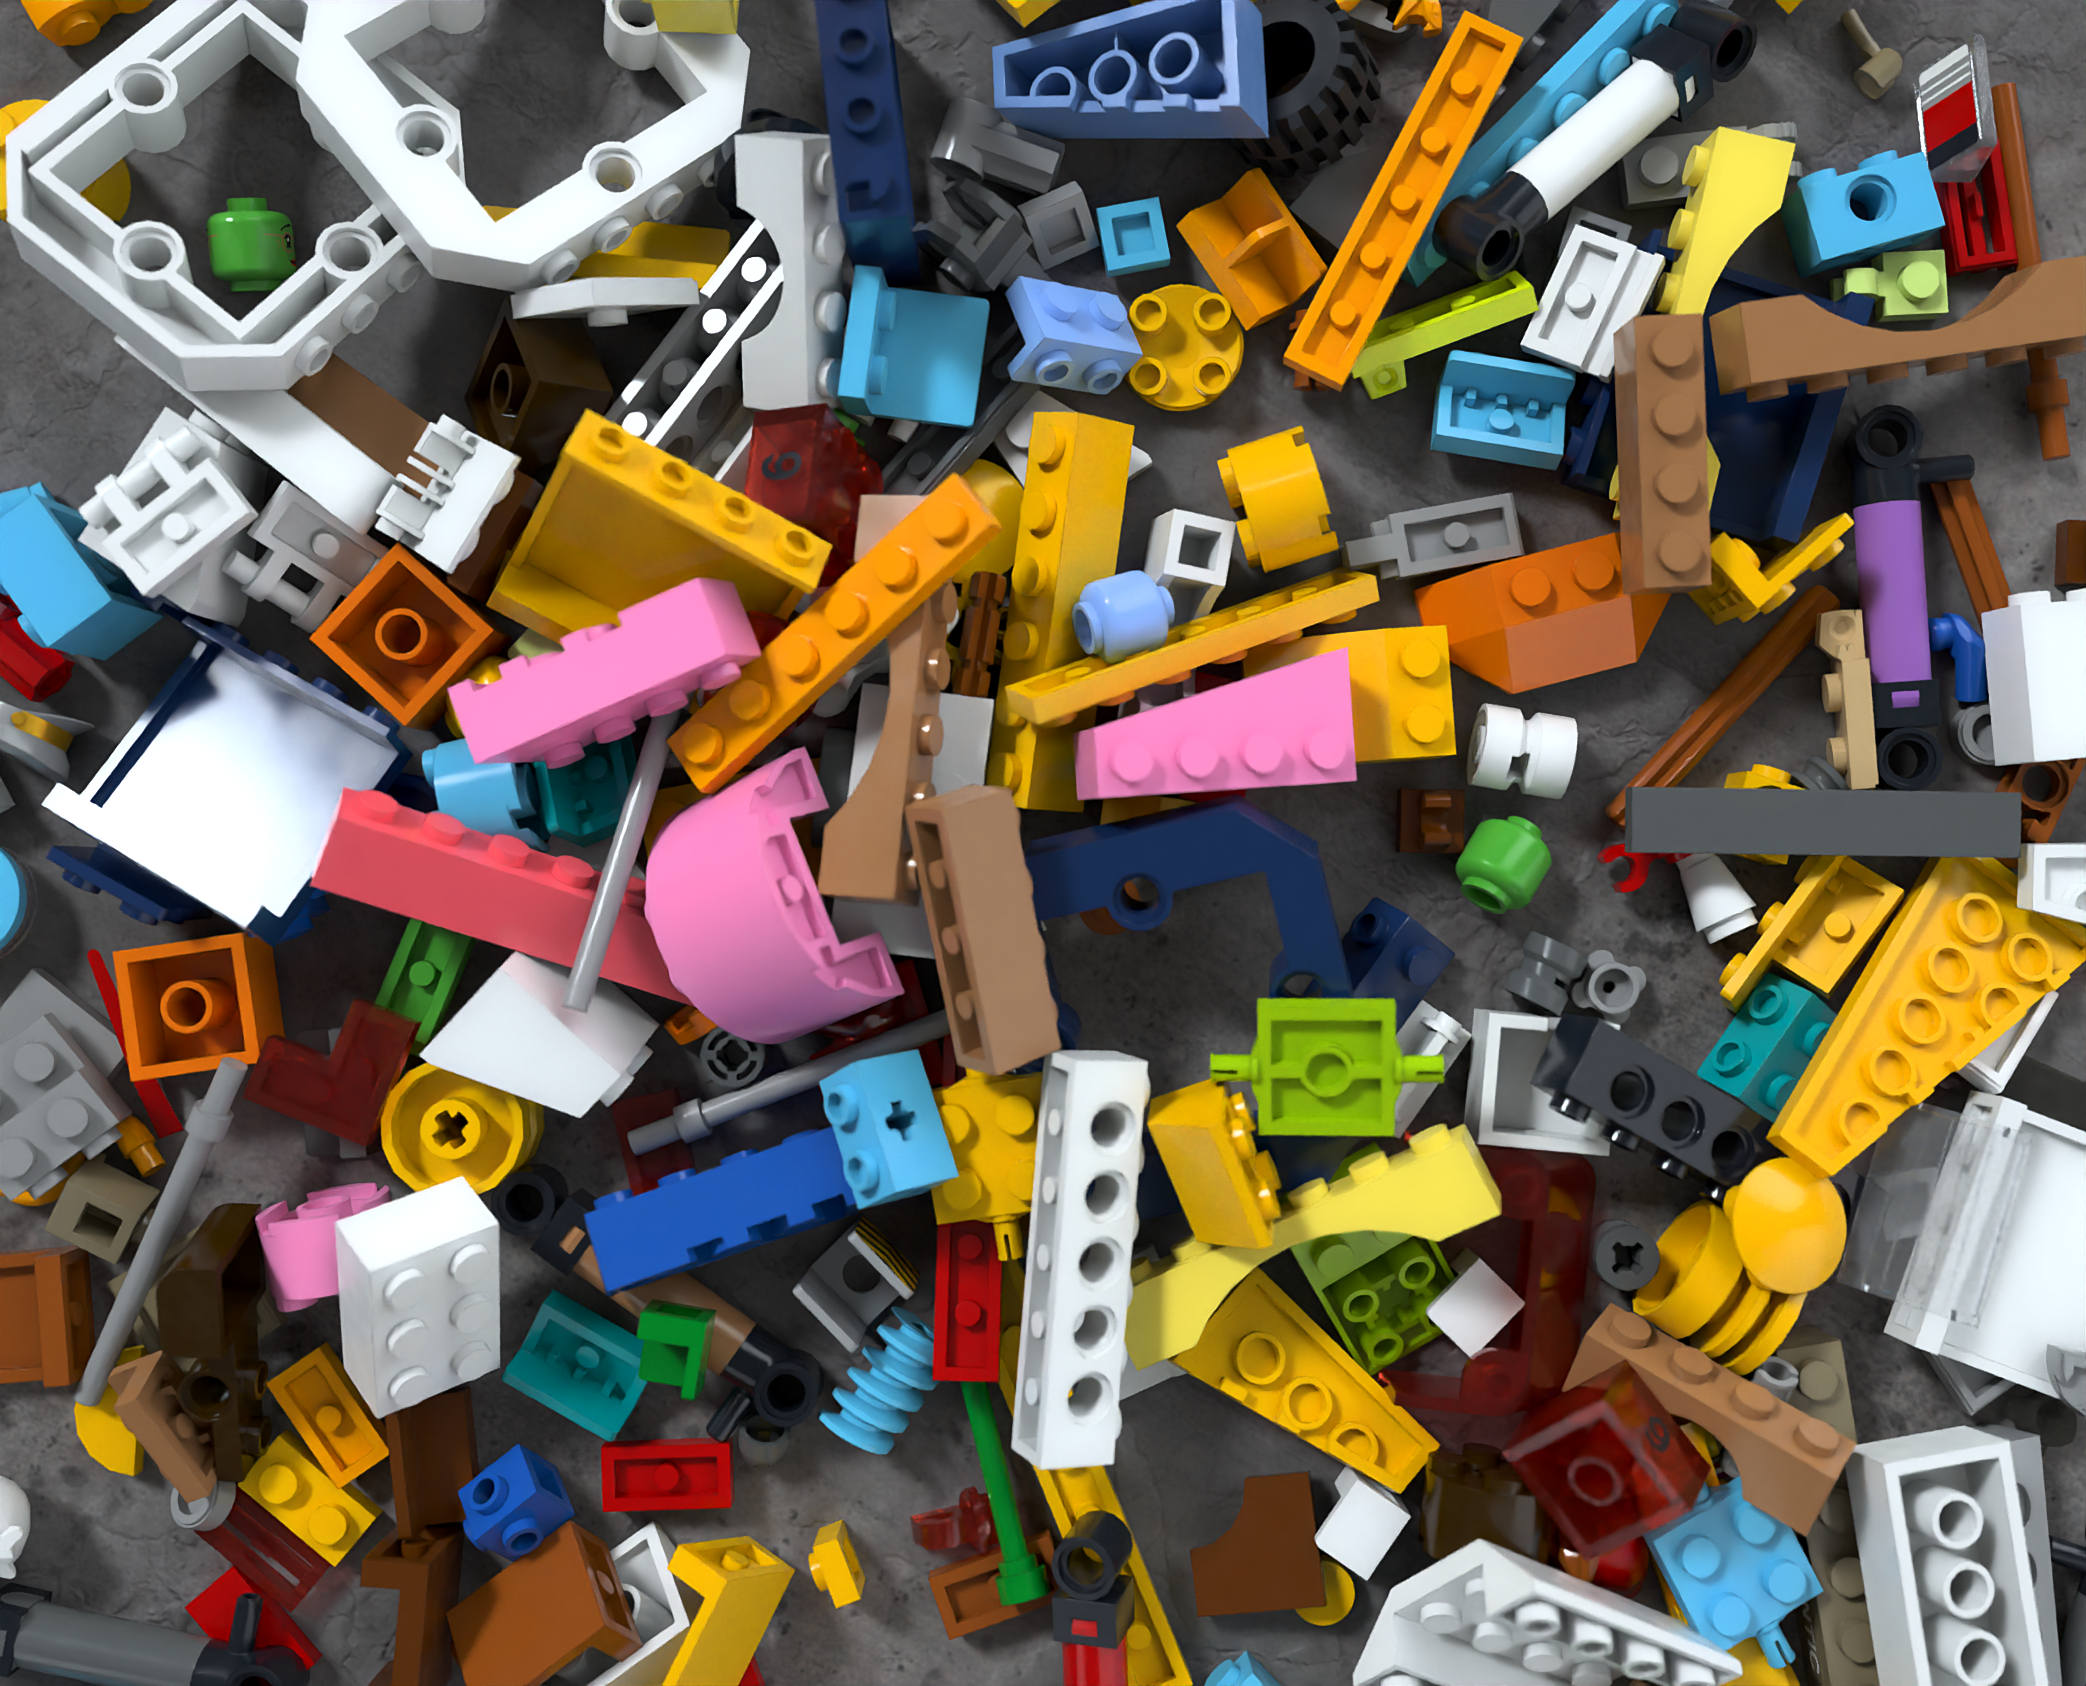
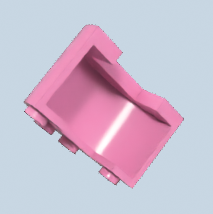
[644,746,905,1044]

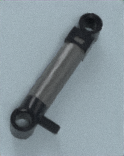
[0,1582,310,1686]

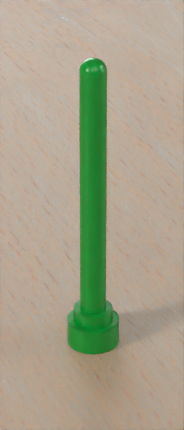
[960,1381,1051,1606]

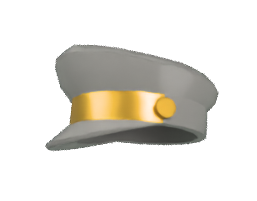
[0,701,95,784]

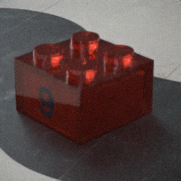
[743,403,883,588]
[1502,1359,1711,1562]

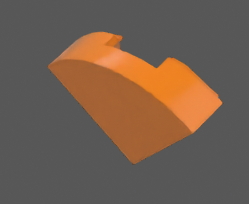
[664,1004,718,1045]

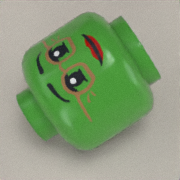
[206,198,297,292]

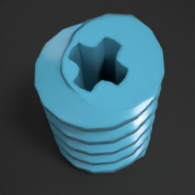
[818,1306,939,1454]

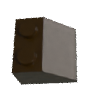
[464,297,613,474]

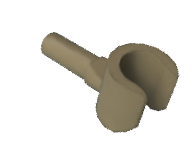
[1840,9,1902,100]

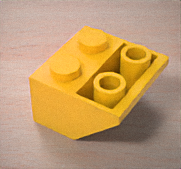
[1147,1079,1281,1250]

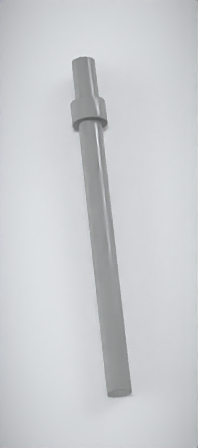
[561,690,695,1013]
[627,1008,951,1156]
[73,1057,248,1406]

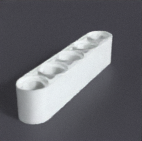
[113,335,405,536]

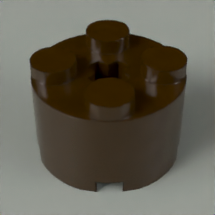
[1418,1443,1558,1566]

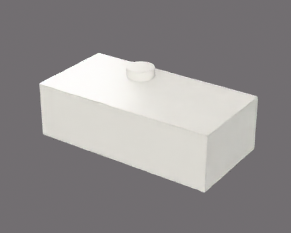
[831,683,995,959]
[1845,1425,2049,1686]

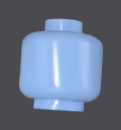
[1072,570,1175,664]

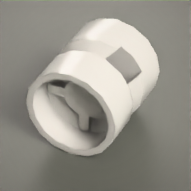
[1467,703,1578,799]

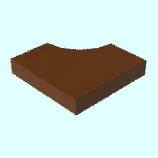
[1190,1470,1328,1617]

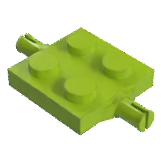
[1210,998,1444,1136]

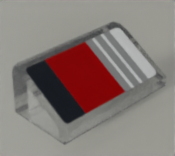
[1913,34,1997,182]

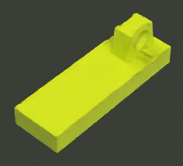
[1350,270,1539,400]

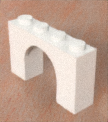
[1981,588,2086,766]

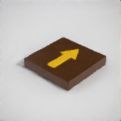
[447,469,546,604]

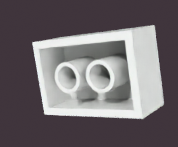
[335,1176,500,1419]

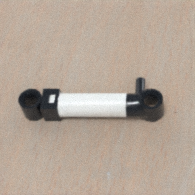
[1432,0,1758,282]

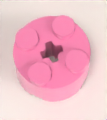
[255,1183,392,1312]

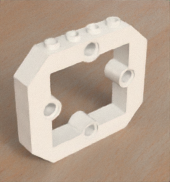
[6,0,466,391]
[295,0,750,292]

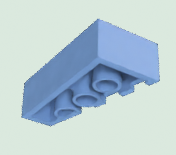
[992,0,1269,139]

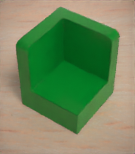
[636,1299,717,1401]

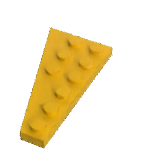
[1765,857,2086,1179]

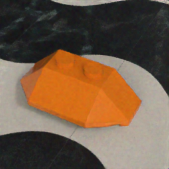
[1413,532,1672,695]

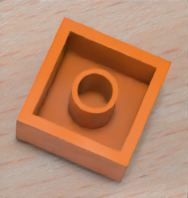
[309,542,513,732]
[112,932,288,1082]

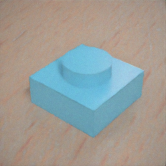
[1095,197,1171,278]

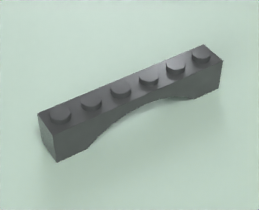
[1288,0,1582,267]

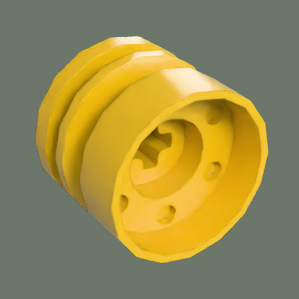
[1632,1199,1807,1376]

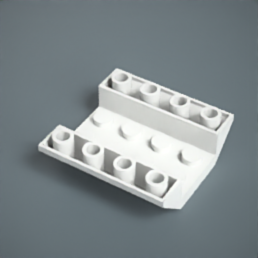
[1353,1539,1743,1686]

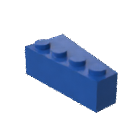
[584,1126,859,1297]

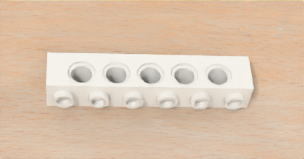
[1011,1050,1150,1470]

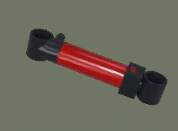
[1051,1510,1135,1686]

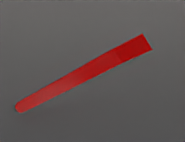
[87,949,184,1139]

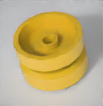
[380,1062,544,1195]

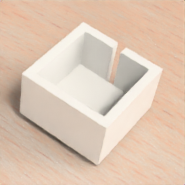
[1464,1008,1620,1156]

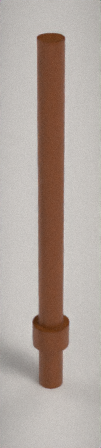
[1989,82,2071,462]

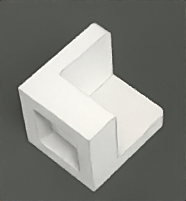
[1426,1247,1526,1359]
[1314,1466,1411,1581]

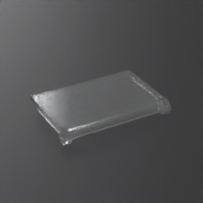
[1836,1102,2034,1328]

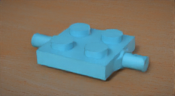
[1642,1455,1823,1668]

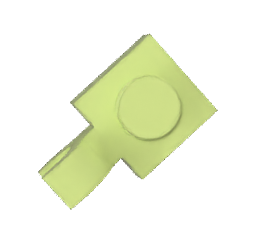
[1830,250,1949,322]

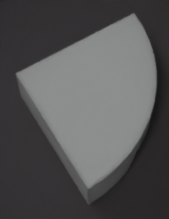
[2046,1344,2086,1418]

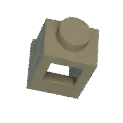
[44,1153,161,1265]

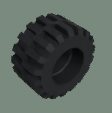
[1227,0,1381,178]

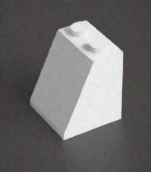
[78,407,268,628]
[419,951,659,1118]

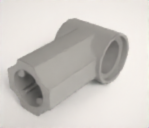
[929,97,1065,198]

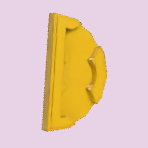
[74,1345,149,1477]

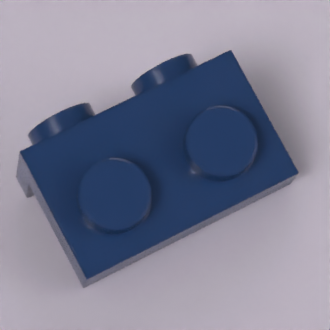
[1302,897,1455,1035]

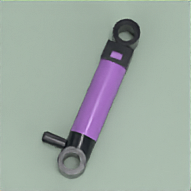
[1844,404,1975,791]

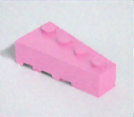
[1073,647,1357,800]

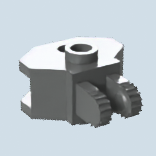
[913,178,1053,303]

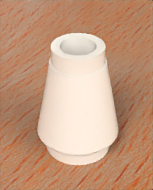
[1676,853,1758,944]

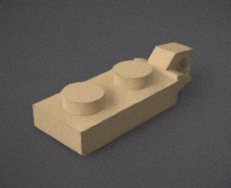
[1815,610,1879,790]

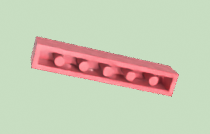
[310,787,695,1007]

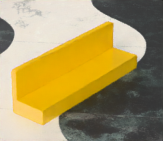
[483,205,731,293]

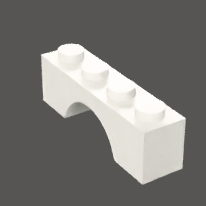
[735,131,847,415]
[1117,509,1236,720]

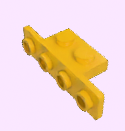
[1719,788,1904,1014]

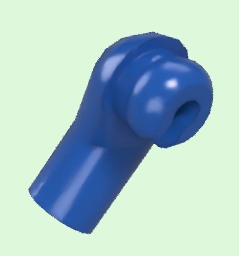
[1928,613,1989,702]

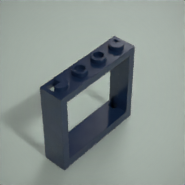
[814,0,922,287]

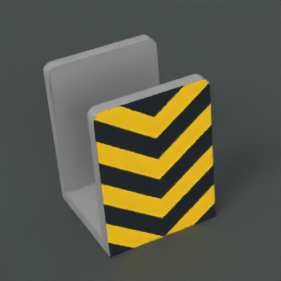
[793,1214,920,1353]

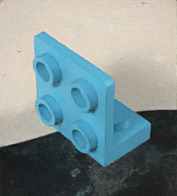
[838,264,990,429]

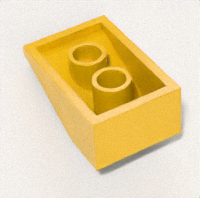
[1241,625,1456,764]

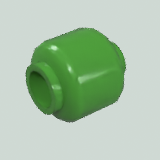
[1455,816,1552,914]

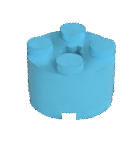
[422,738,551,853]

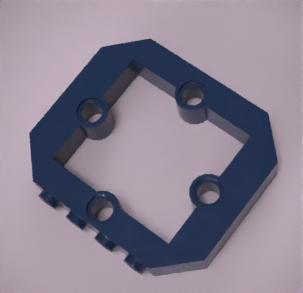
[1007,794,1360,1220]

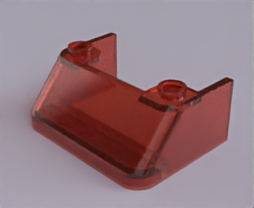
[1378,1130,1596,1417]

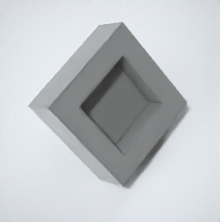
[1017,181,1100,271]

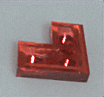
[242,998,422,1146]

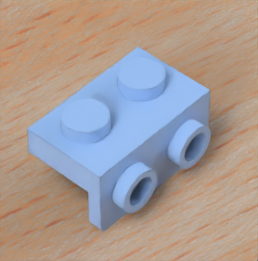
[1005,276,1143,395]

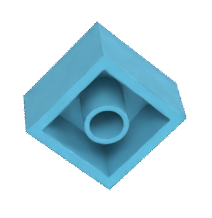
[0,493,165,661]

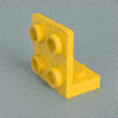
[1687,513,1855,625]

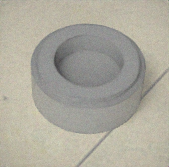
[1949,701,1995,765]
[171,1481,236,1531]

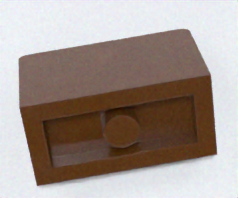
[385,1386,480,1541]

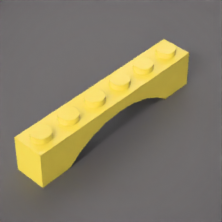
[1609,126,1796,521]
[1124,1124,1501,1371]

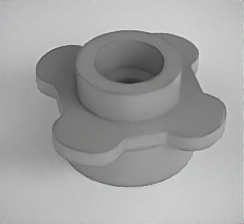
[1571,950,1646,1024]

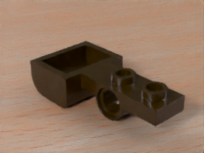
[156,1203,272,1482]

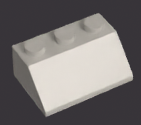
[539,1521,705,1686]

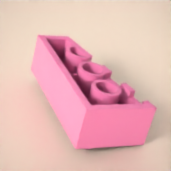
[447,578,762,769]

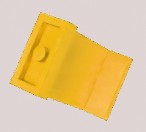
[662,1536,795,1686]

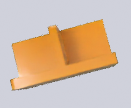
[1176,168,1328,331]

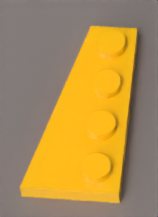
[1167,1266,1440,1494]

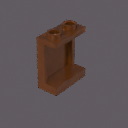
[360,1524,464,1686]

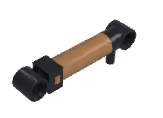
[491,1163,824,1442]

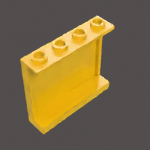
[486,409,832,715]

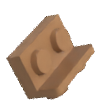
[107,1350,217,1503]

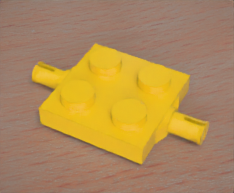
[931,1068,1043,1261]

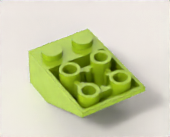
[1277,1141,1455,1376]

